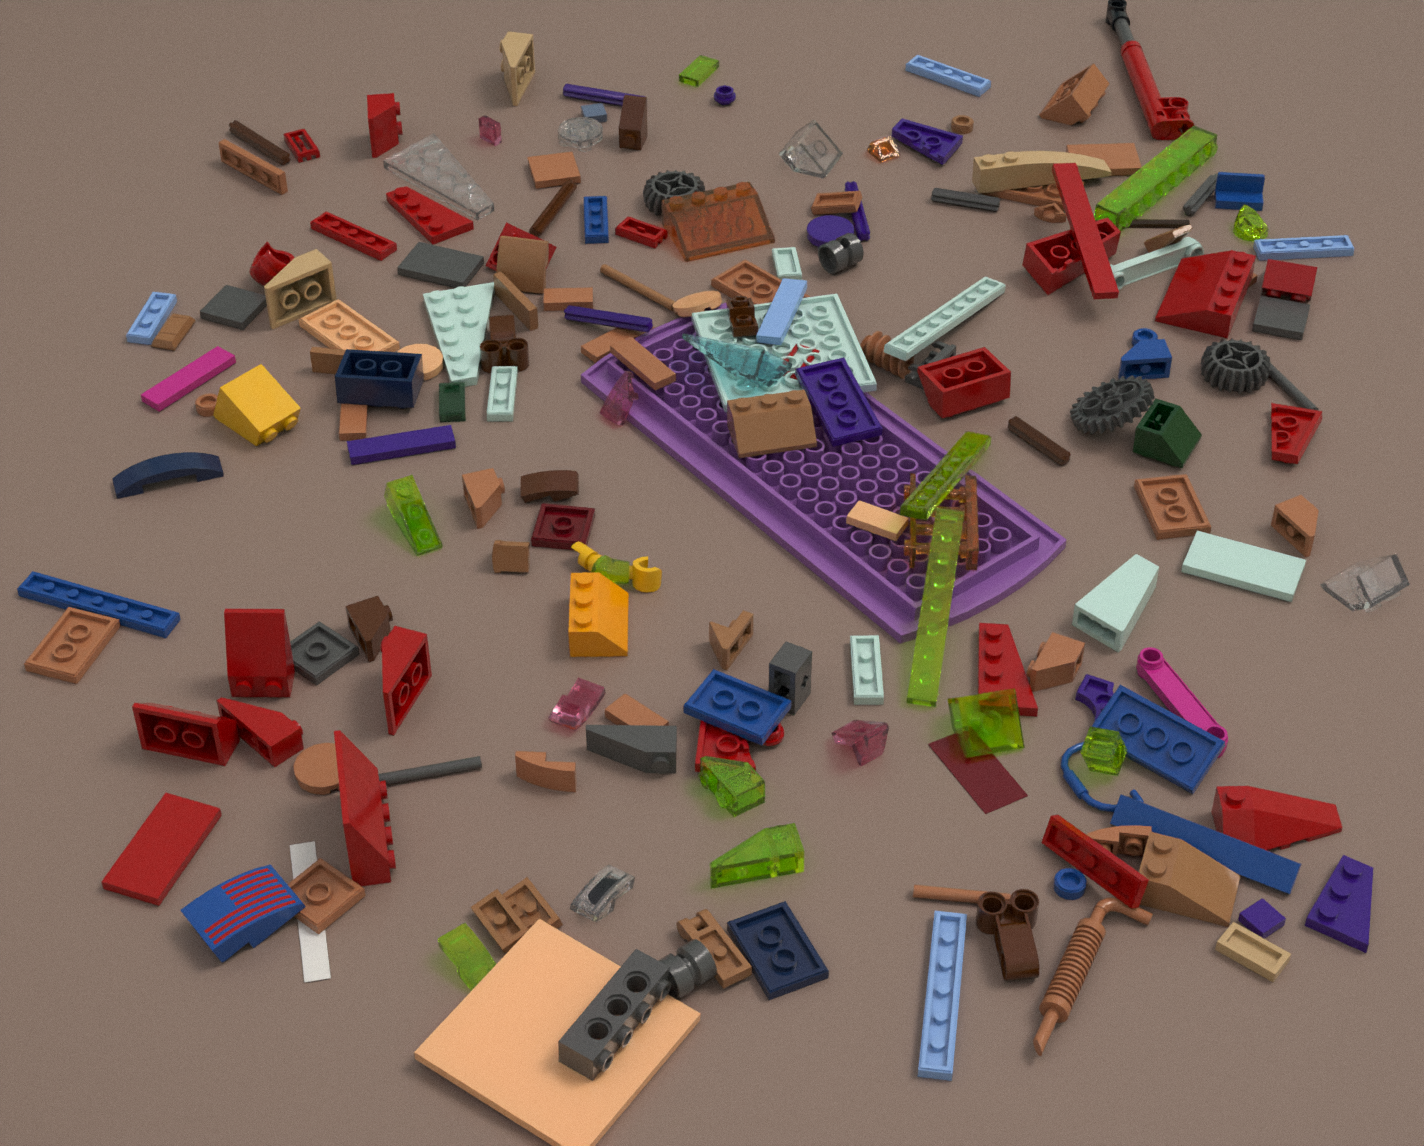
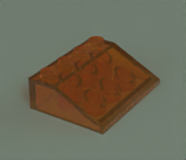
[661,182,775,262]

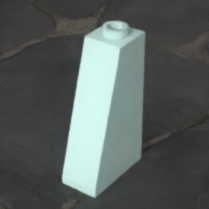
[1072,554,1159,652]

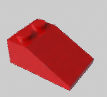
[224,609,295,697]
[380,626,432,736]

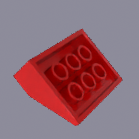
[1155,250,1256,339]
[334,730,396,886]

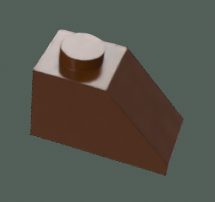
[619,95,648,150]
[346,596,393,662]

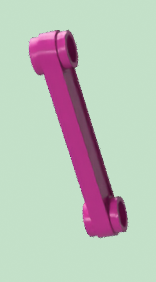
[1136,647,1228,758]

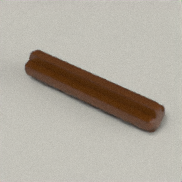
[1008,416,1071,466]

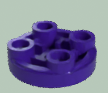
[807,215,854,249]

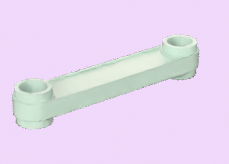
[1110,237,1204,290]

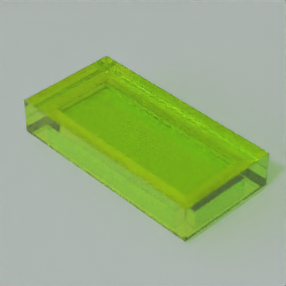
[679,55,719,87]

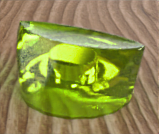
[1233,204,1269,242]

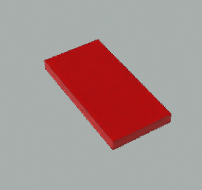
[101,793,222,906]

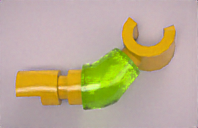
[571,542,662,592]

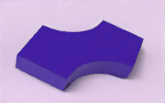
[1075,674,1114,722]

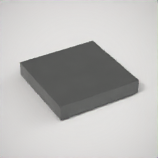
[200,285,267,330]
[1252,296,1310,340]
[290,621,360,686]

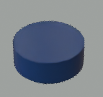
[1132,328,1158,346]
[1053,868,1087,900]

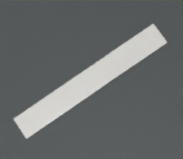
[290,841,331,983]

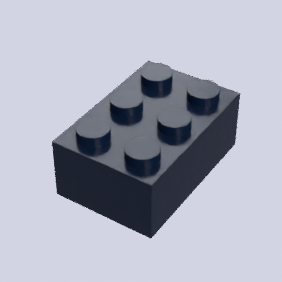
[335,349,424,409]

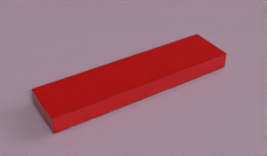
[310,211,397,261]
[1041,815,1149,909]

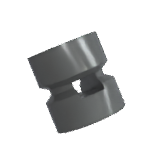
[818,233,864,274]
[658,939,717,1000]

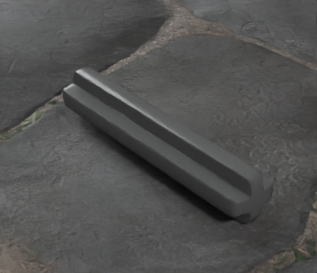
[1183,173,1217,216]
[931,188,1000,211]

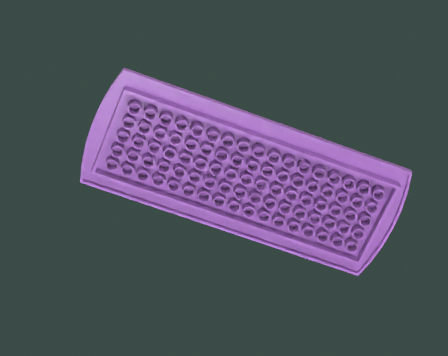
[581,303,1067,644]

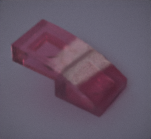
[549,677,606,731]

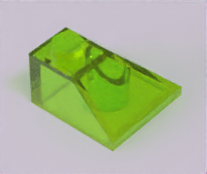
[948,688,1025,758]

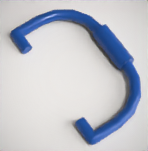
[1061,739,1144,812]

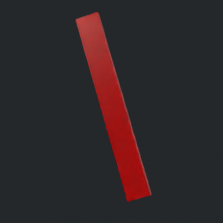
[1052,163,1119,300]

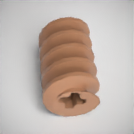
[860,331,915,379]

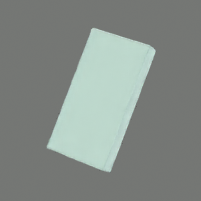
[772,247,802,280]

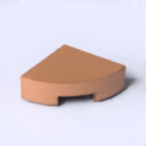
[1034,203,1066,223]

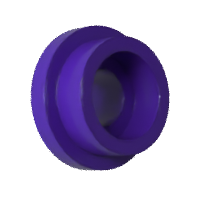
[714,85,736,105]

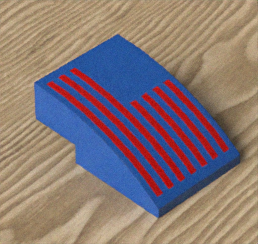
[180,864,306,963]

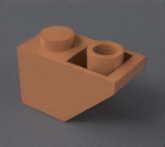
[1027,632,1085,692]

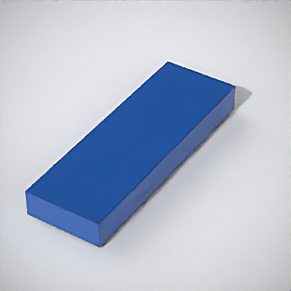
[584,196,609,244]

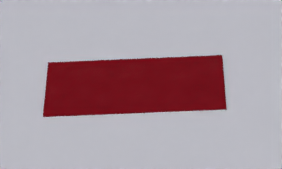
[928,727,1028,814]

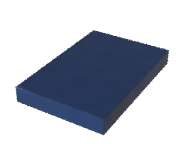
[727,901,829,1000]

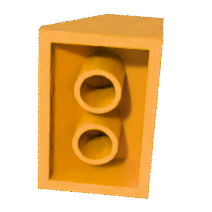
[568,572,629,657]

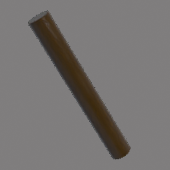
[1117,219,1190,228]

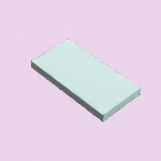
[1181,531,1306,602]

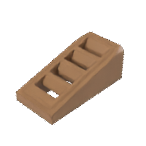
[1144,224,1192,253]

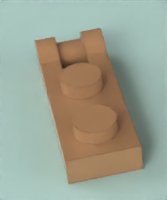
[676,909,752,989]

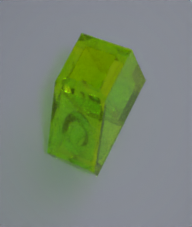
[699,756,765,817]

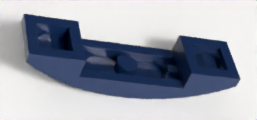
[112,452,224,499]

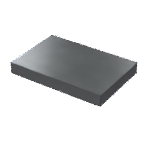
[397,242,484,288]

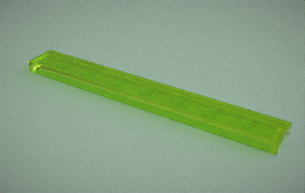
[900,431,991,520]
[907,508,965,707]

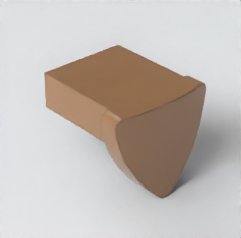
[492,540,530,573]

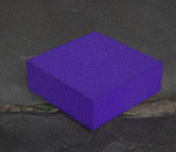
[1238,898,1286,939]

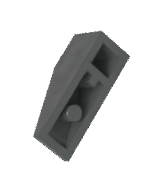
[586,725,677,773]

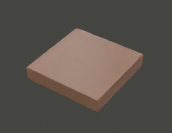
[527,152,581,189]
[287,858,366,934]

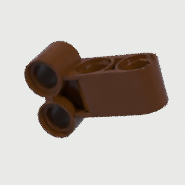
[480,315,529,373]
[976,889,1039,981]

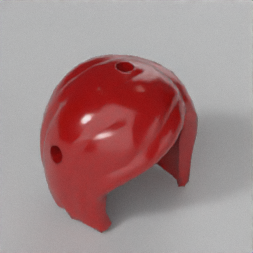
[249,242,295,287]

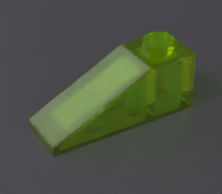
[710,823,805,889]

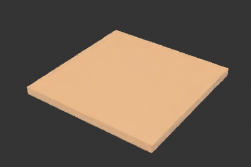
[414,919,701,1146]

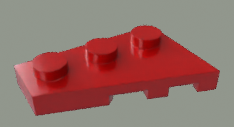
[1271,403,1322,464]
[695,721,756,776]

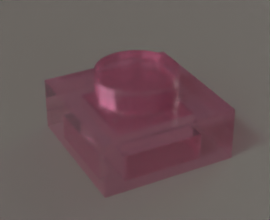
[478,115,502,146]

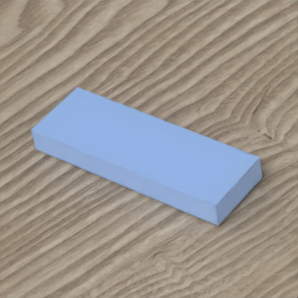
[126,292,177,345]

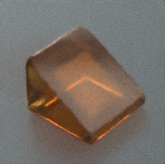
[867,136,900,163]

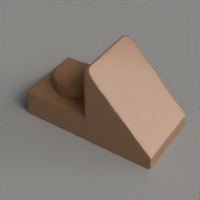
[709,610,754,670]

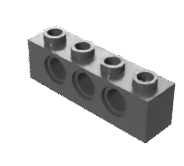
[558,949,671,1081]

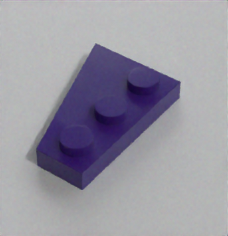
[892,118,963,165]
[1305,855,1373,953]

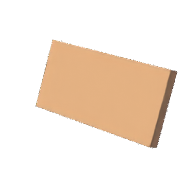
[299,299,400,352]

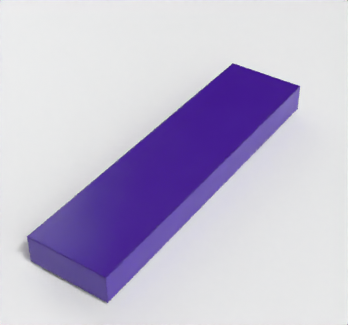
[347,425,456,465]

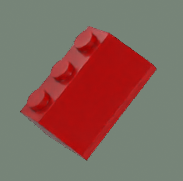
[917,347,1011,418]
[132,703,240,766]

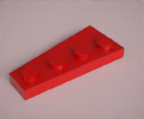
[386,186,474,245]
[977,623,1038,717]

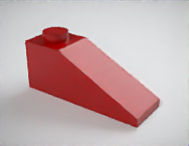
[216,697,304,767]

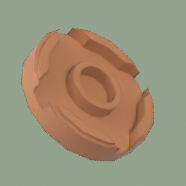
[293,743,340,795]

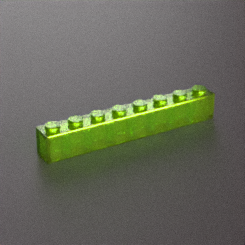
[1094,126,1218,231]

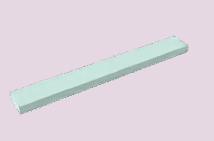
[884,277,1006,361]

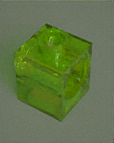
[1080,727,1127,776]

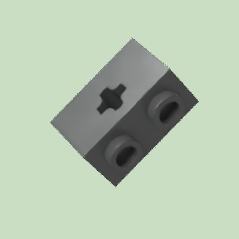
[768,641,812,715]

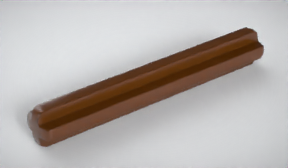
[228,120,291,165]
[529,179,577,238]

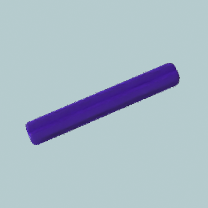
[563,84,645,106]
[844,181,870,241]
[564,305,653,333]

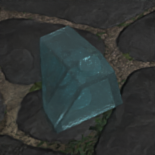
[682,333,792,389]

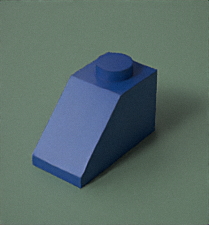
[1118,339,1172,380]

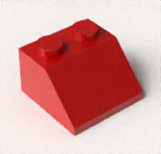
[367,93,403,158]
[1262,259,1317,303]

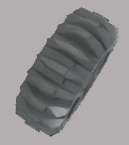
[643,170,706,219]
[1200,338,1271,394]

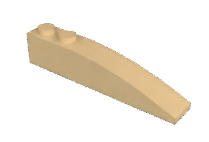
[972,151,1112,194]

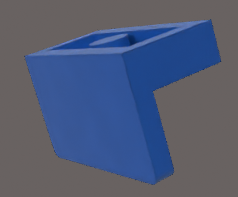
[1214,172,1265,211]

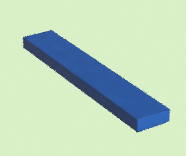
[17,571,181,638]
[1110,794,1302,894]

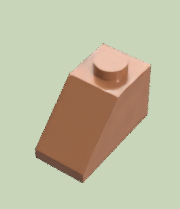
[462,468,505,529]
[1271,495,1319,557]

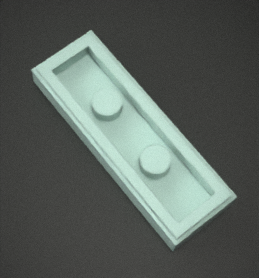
[487,366,518,421]
[850,635,884,705]

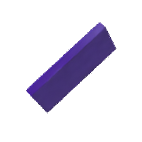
[795,357,883,447]

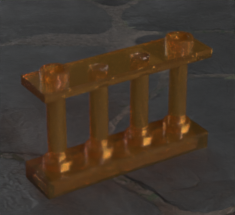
[904,473,979,570]

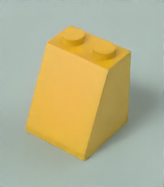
[213,364,301,446]

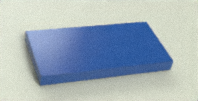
[1088,685,1226,794]

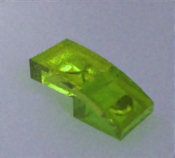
[438,923,496,991]

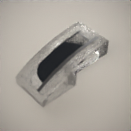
[570,864,635,923]

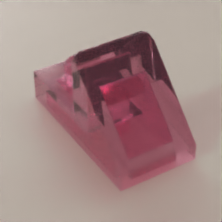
[831,720,889,766]

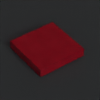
[531,503,595,550]

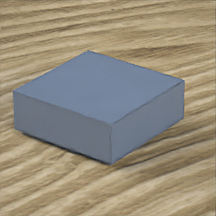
[581,103,607,124]

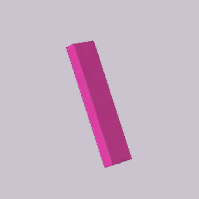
[141,346,236,412]

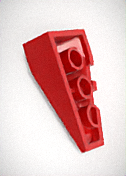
[1211,786,1342,850]

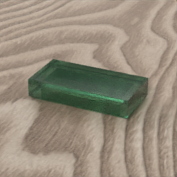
[439,382,466,423]

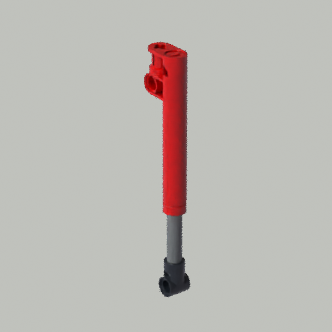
[1106,0,1195,140]

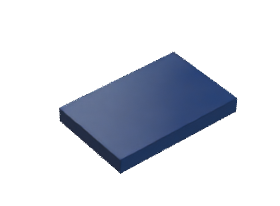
[683,669,791,745]

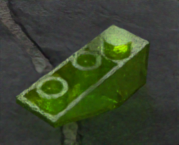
[384,475,443,556]

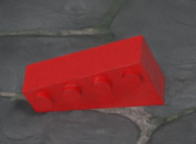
[1022,217,1121,295]

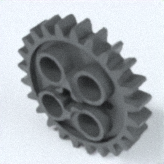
[1070,375,1155,434]

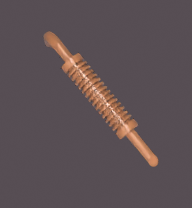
[1033,897,1153,1056]

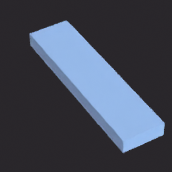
[905,55,991,97]
[1253,235,1354,261]
[756,278,807,345]

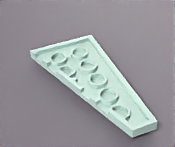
[423,282,495,389]

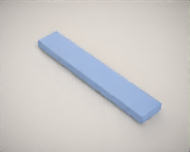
[918,911,967,1081]

